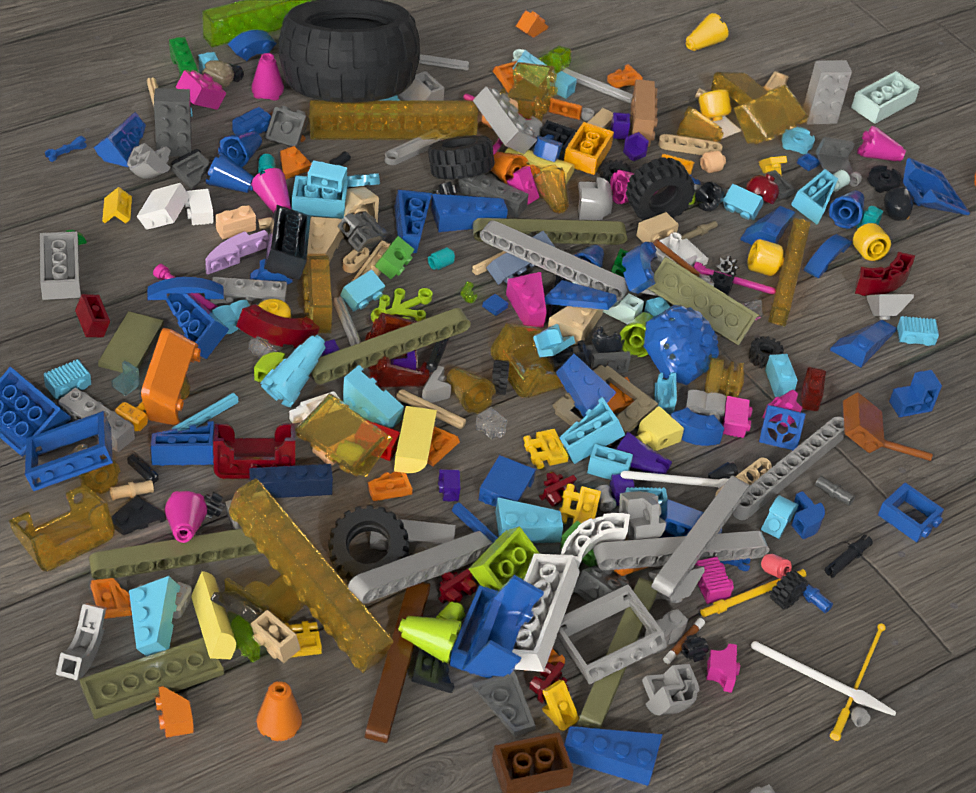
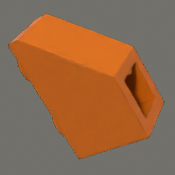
[516,10,548,38]
[155,686,194,738]

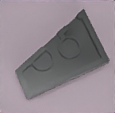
[473,671,536,737]

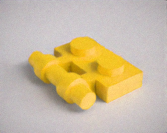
[523,429,569,469]
[559,484,601,525]
[283,621,322,657]

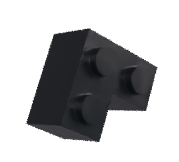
[540,120,578,161]

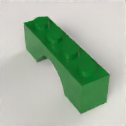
[169,37,199,78]

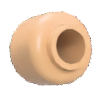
[700,150,726,173]

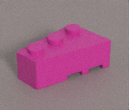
[506,272,546,331]

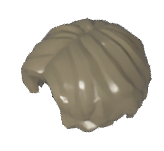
[202,60,234,89]

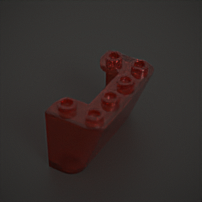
[365,312,429,388]

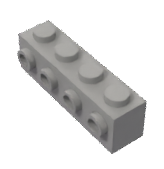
[211,277,287,306]
[58,388,135,452]

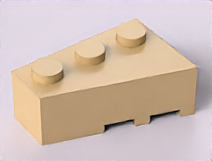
[307,217,346,270]
[548,306,603,345]

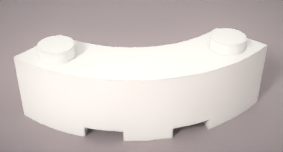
[560,513,630,568]

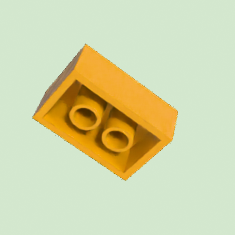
[564,122,614,175]

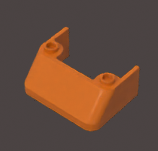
[141,328,201,426]

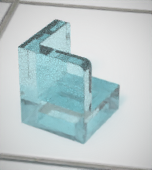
[111,360,140,396]

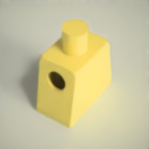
[636,406,684,451]

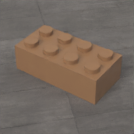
[630,79,658,147]

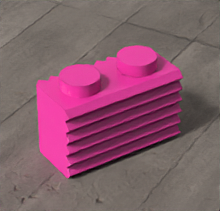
[722,396,752,438]
[695,556,734,604]

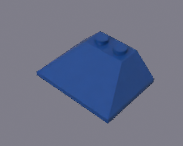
[903,158,970,215]

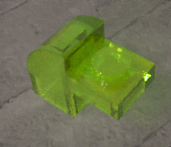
[539,46,571,75]
[231,608,260,663]

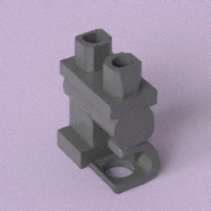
[338,211,388,252]

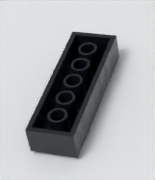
[264,205,311,280]

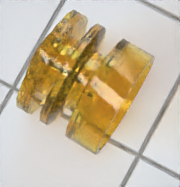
[704,358,744,398]

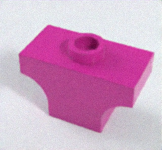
[507,166,540,205]
[762,389,802,427]
[706,644,740,693]

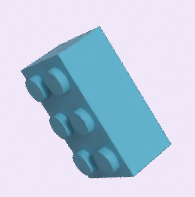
[292,176,348,219]

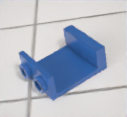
[479,455,536,507]

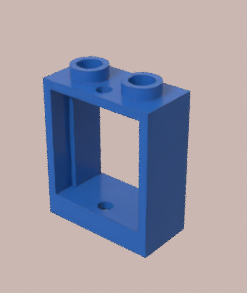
[878,483,944,542]

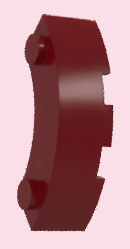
[855,252,915,296]
[236,304,320,348]

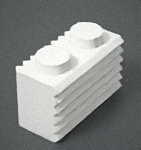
[185,189,213,225]

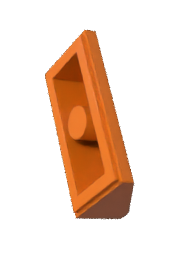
[549,98,582,120]

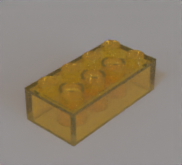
[303,256,332,333]

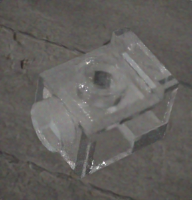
[475,407,507,439]

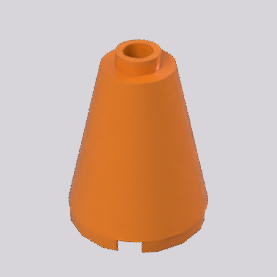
[490,151,529,185]
[257,681,302,741]

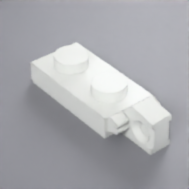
[289,391,344,423]

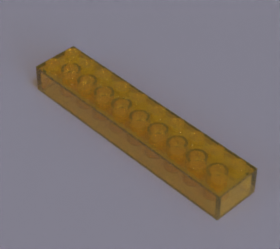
[309,100,478,140]
[228,478,394,673]

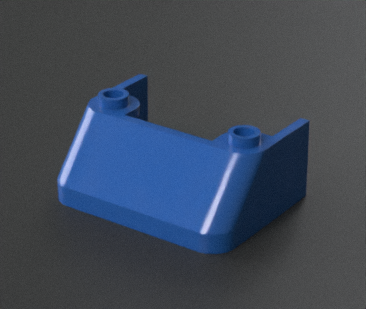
[463,575,544,677]

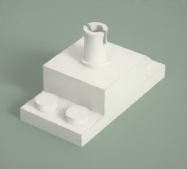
[651,232,708,268]

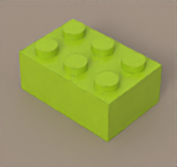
[469,526,540,591]

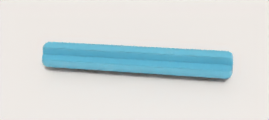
[171,393,239,431]

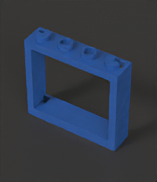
[25,411,113,491]

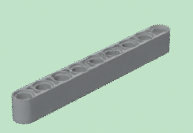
[480,221,629,301]
[733,417,845,520]
[651,475,750,598]
[348,531,493,604]
[593,531,770,570]

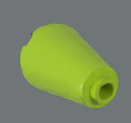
[620,312,654,357]
[398,616,462,663]

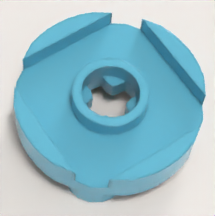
[781,127,815,154]
[347,173,380,187]

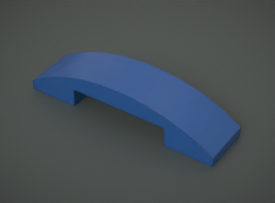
[804,234,852,279]
[147,277,224,300]

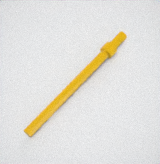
[700,569,806,617]

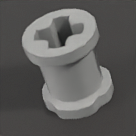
[595,485,616,512]

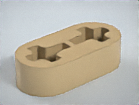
[343,247,370,273]

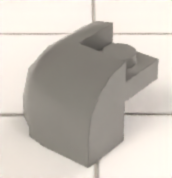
[127,143,171,179]
[578,177,613,220]
[619,491,666,540]
[642,664,700,715]

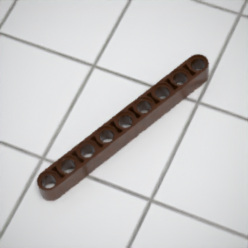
[365,582,431,743]

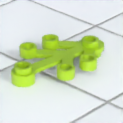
[370,288,433,328]

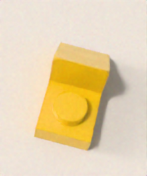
[759,156,787,176]
[542,680,580,731]

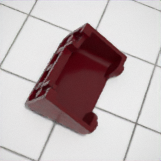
[213,423,295,479]

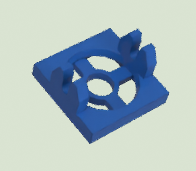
[759,405,806,450]

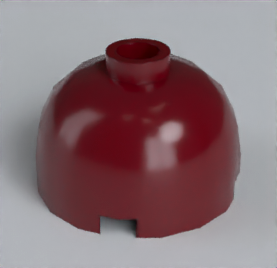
[745,173,779,205]

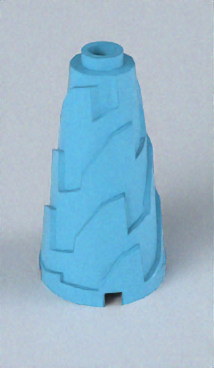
[260,335,325,407]

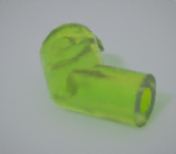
[460,282,477,303]

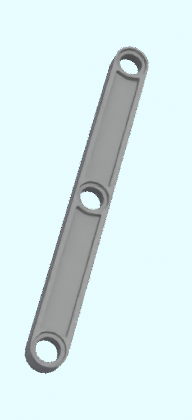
[384,110,485,165]

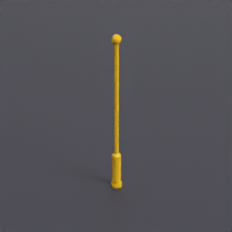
[830,623,886,741]

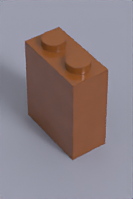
[843,392,885,453]

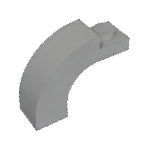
[56,603,106,680]

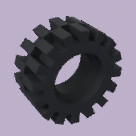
[600,159,631,184]
[748,336,784,369]
[490,360,509,395]
[770,570,808,610]

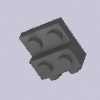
[265,106,309,149]

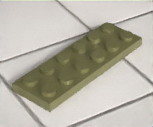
[647,256,758,346]
[79,637,224,720]

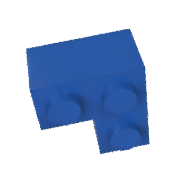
[889,370,942,417]

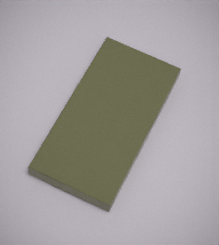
[98,311,164,376]

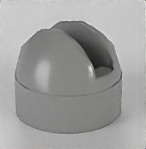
[581,108,595,122]
[849,172,862,186]
[851,707,870,727]

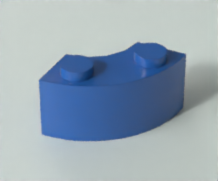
[228,30,277,61]
[671,407,724,446]

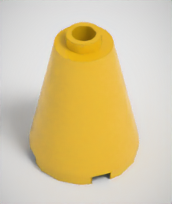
[686,13,729,51]

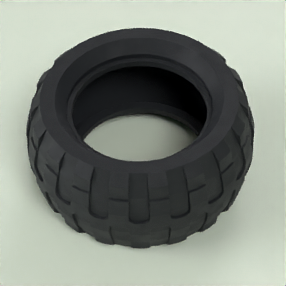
[279,0,420,103]

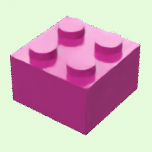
[176,70,226,110]

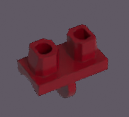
[539,472,578,507]
[438,568,477,604]
[529,661,569,704]

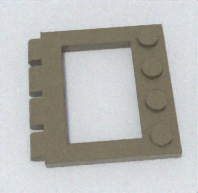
[552,365,658,448]

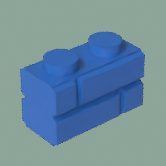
[232,107,271,134]

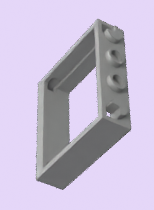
[557,584,667,684]

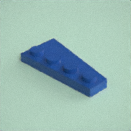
[544,280,617,310]

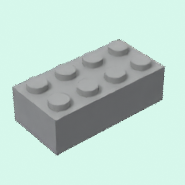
[802,60,852,124]
[473,86,537,154]
[40,231,81,300]

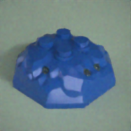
[644,305,719,385]

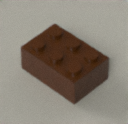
[492,732,574,793]

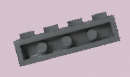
[458,174,529,218]

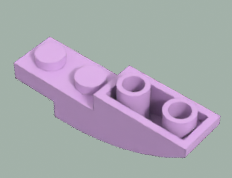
[205,230,268,274]

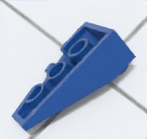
[94,112,146,167]
[740,206,796,245]
[830,320,897,368]

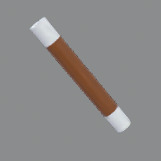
[663,618,705,664]

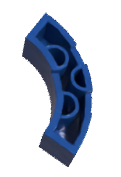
[622,242,658,294]

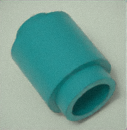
[258,154,276,175]
[428,247,455,270]

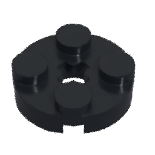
[867,165,902,193]

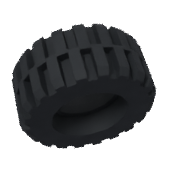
[428,135,495,180]
[626,157,695,221]
[328,505,410,584]

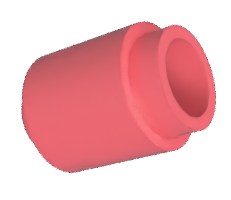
[761,554,792,579]

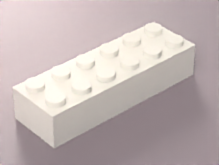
[512,554,580,672]

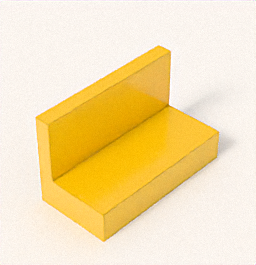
[102,187,132,224]

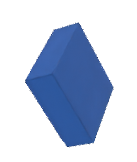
[797,153,820,171]
[482,294,508,316]

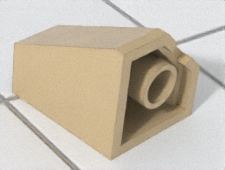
[344,186,379,232]

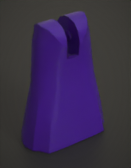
[616,432,672,474]

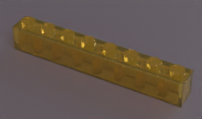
[768,218,811,326]

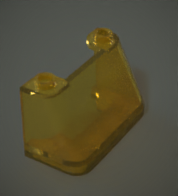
[491,323,564,398]

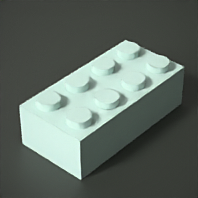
[851,71,920,124]

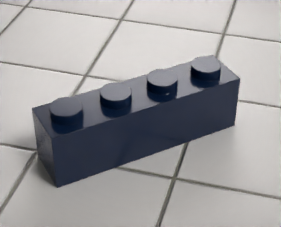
[249,464,333,499]

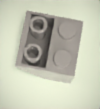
[398,71,444,114]

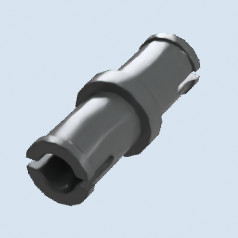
[815,476,855,506]

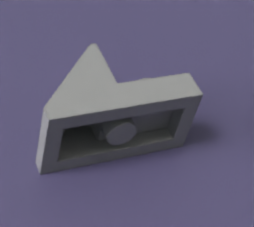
[422,366,451,403]

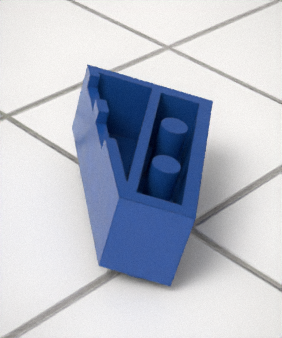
[556,354,616,417]
[151,421,214,466]
[659,499,722,538]

